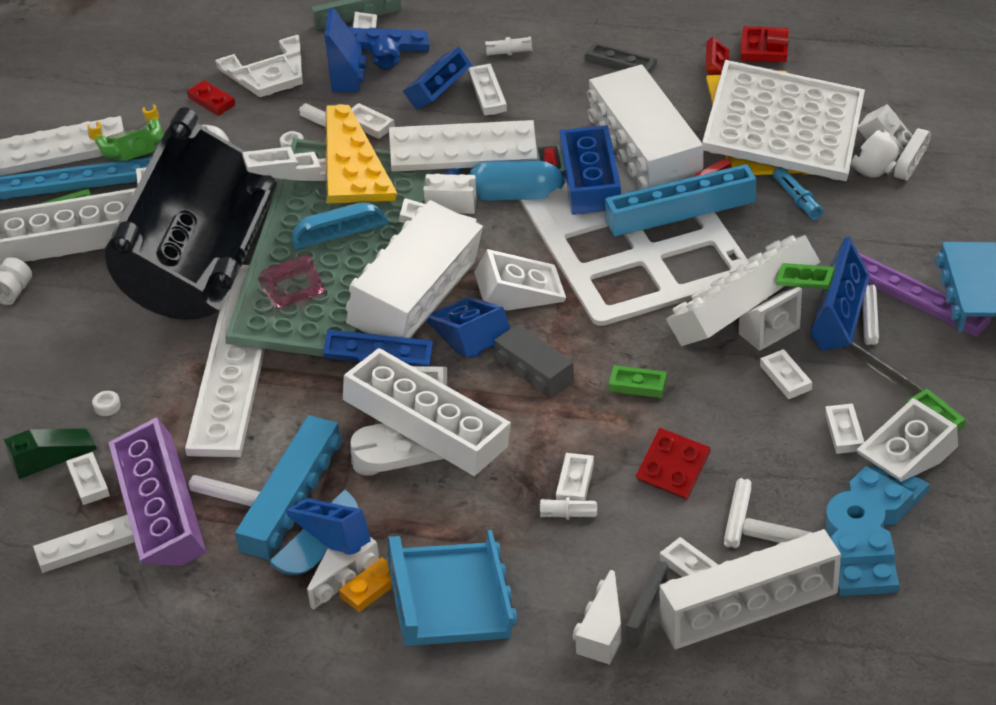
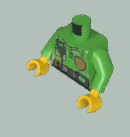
[87,104,163,161]

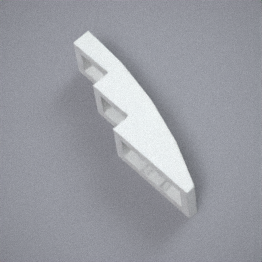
[242,147,327,181]

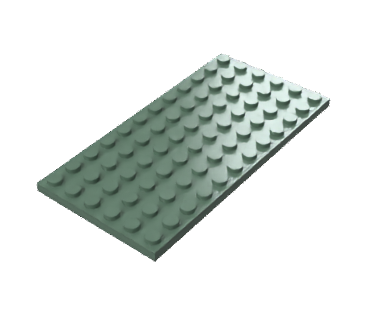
[225,138,434,357]

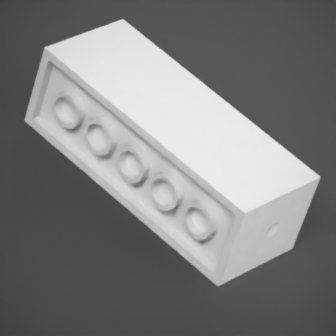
[587,64,703,190]
[345,200,483,338]

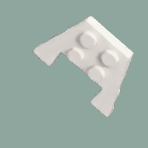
[215,35,303,97]

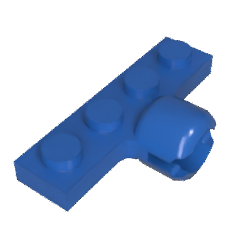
[348,27,430,69]
[323,330,433,367]

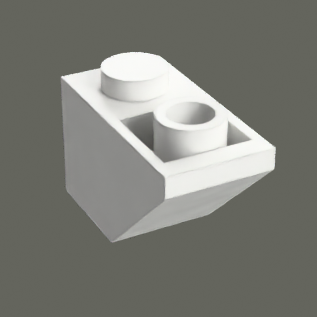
[857,104,912,155]

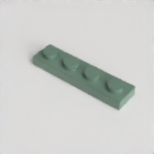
[312,0,401,30]

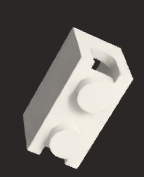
[424,174,477,214]

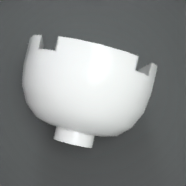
[850,129,898,178]

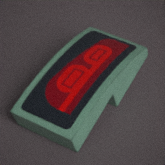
[536,145,564,176]

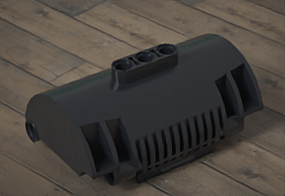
[105,107,277,320]

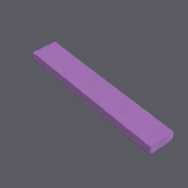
[858,252,992,337]

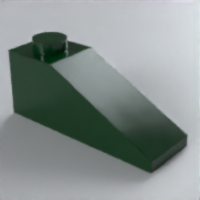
[4,428,97,479]

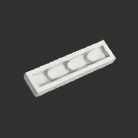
[33,515,135,573]

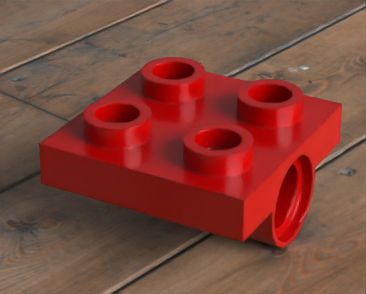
[741,26,789,63]
[635,427,711,500]

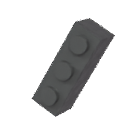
[494,324,574,398]

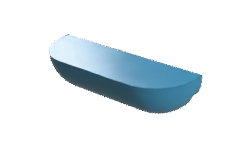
[469,161,565,201]
[291,202,388,250]
[269,490,358,575]

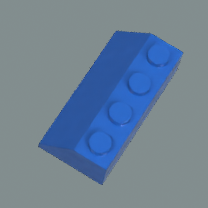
[810,236,870,351]

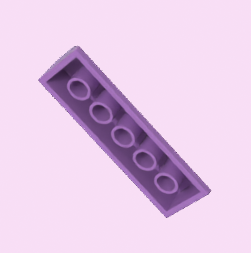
[108,417,207,566]

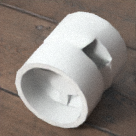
[0,257,32,305]

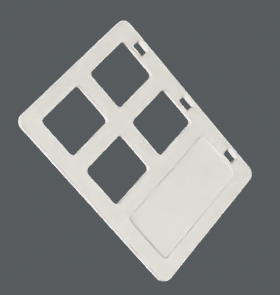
[519,155,749,326]

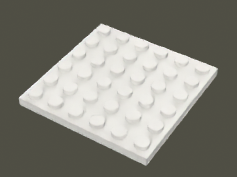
[702,60,865,182]

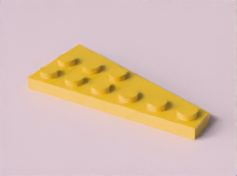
[325,104,397,204]

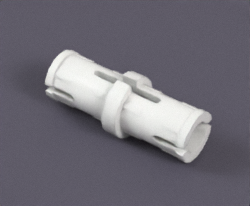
[485,36,532,56]

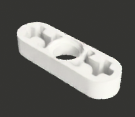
[894,128,931,181]

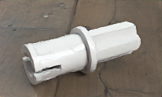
[540,497,598,520]

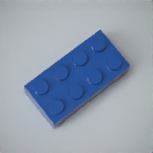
[560,125,621,215]

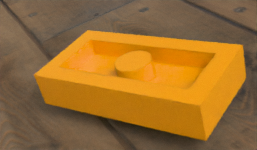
[339,557,392,612]

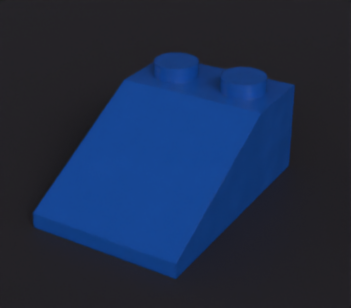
[324,8,367,92]
[427,296,510,358]

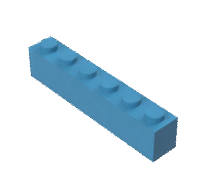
[605,164,757,237]
[235,415,342,560]

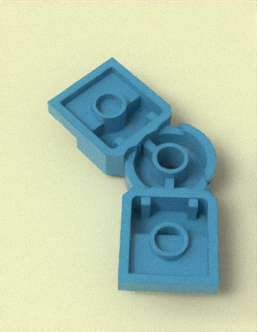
[825,465,930,596]

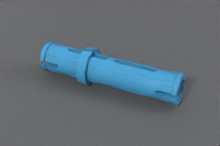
[773,167,824,220]

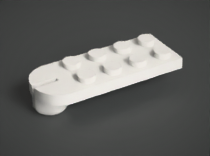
[350,423,444,476]

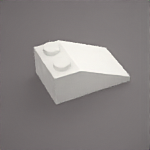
[474,249,566,311]
[857,398,958,482]

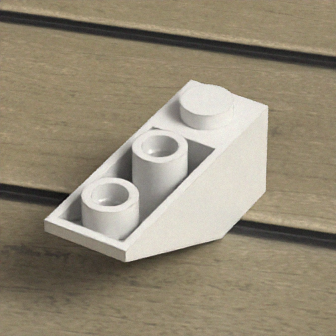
[307,537,379,610]
[573,570,621,665]

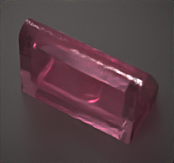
[258,254,325,309]

